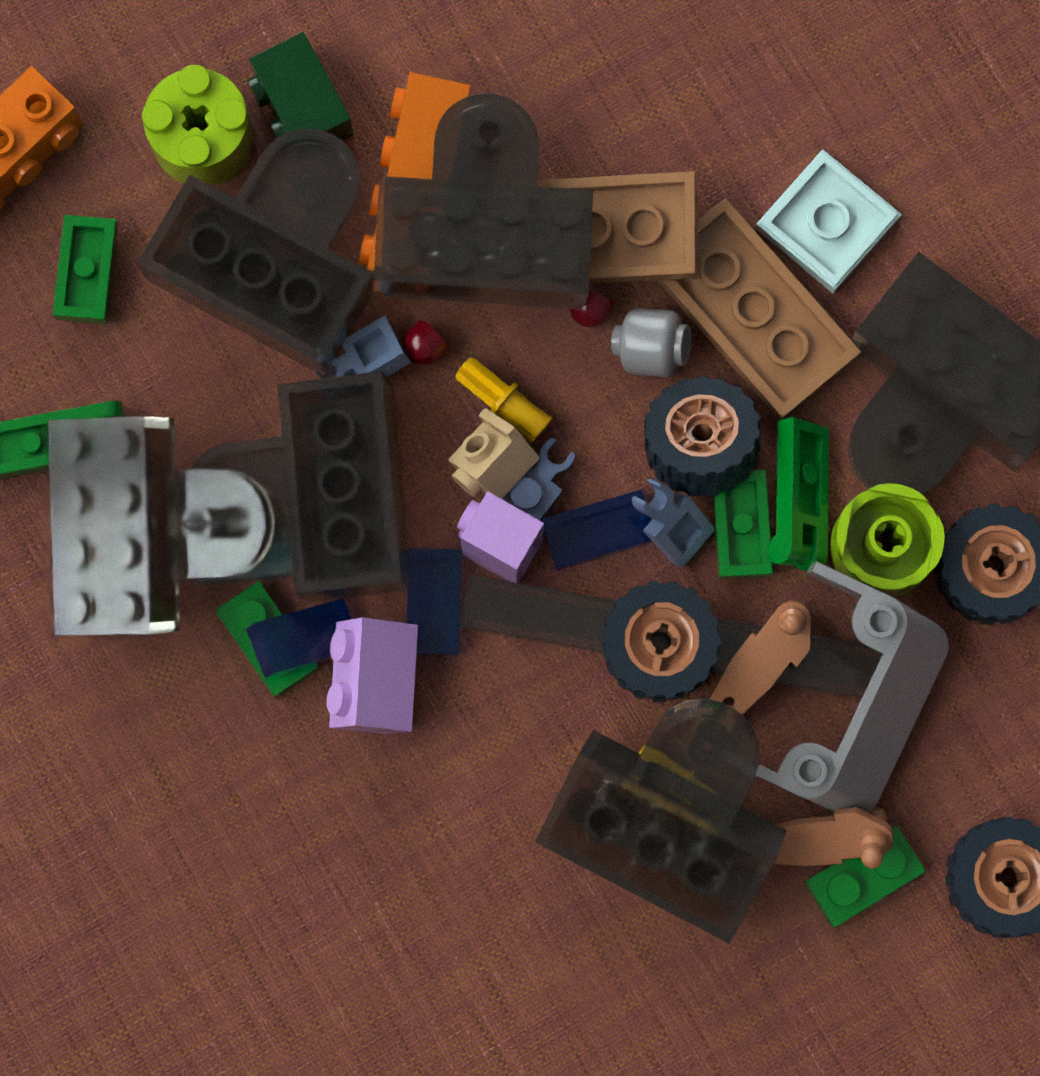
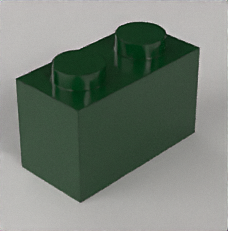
[246,31,354,163]

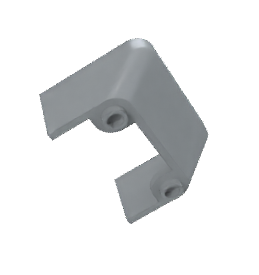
[719,562,949,813]

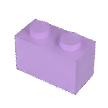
[457,491,544,586]
[327,617,418,734]

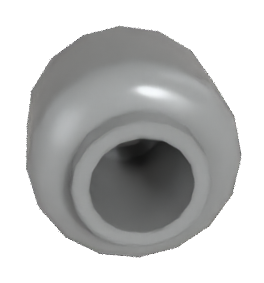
[611,308,691,378]

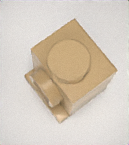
[448,408,540,499]

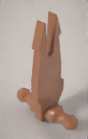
[692,600,811,746]
[719,807,893,869]

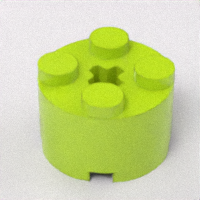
[142,65,253,186]
[829,483,945,598]

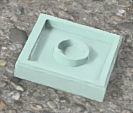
[755,149,901,294]

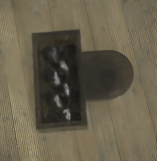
[372,93,593,309]
[137,128,376,377]
[847,251,1040,495]
[182,371,412,602]
[48,416,275,636]
[535,699,787,944]

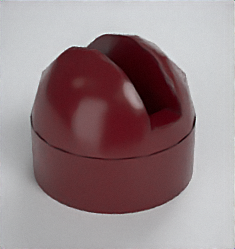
[569,285,615,328]
[403,319,449,366]

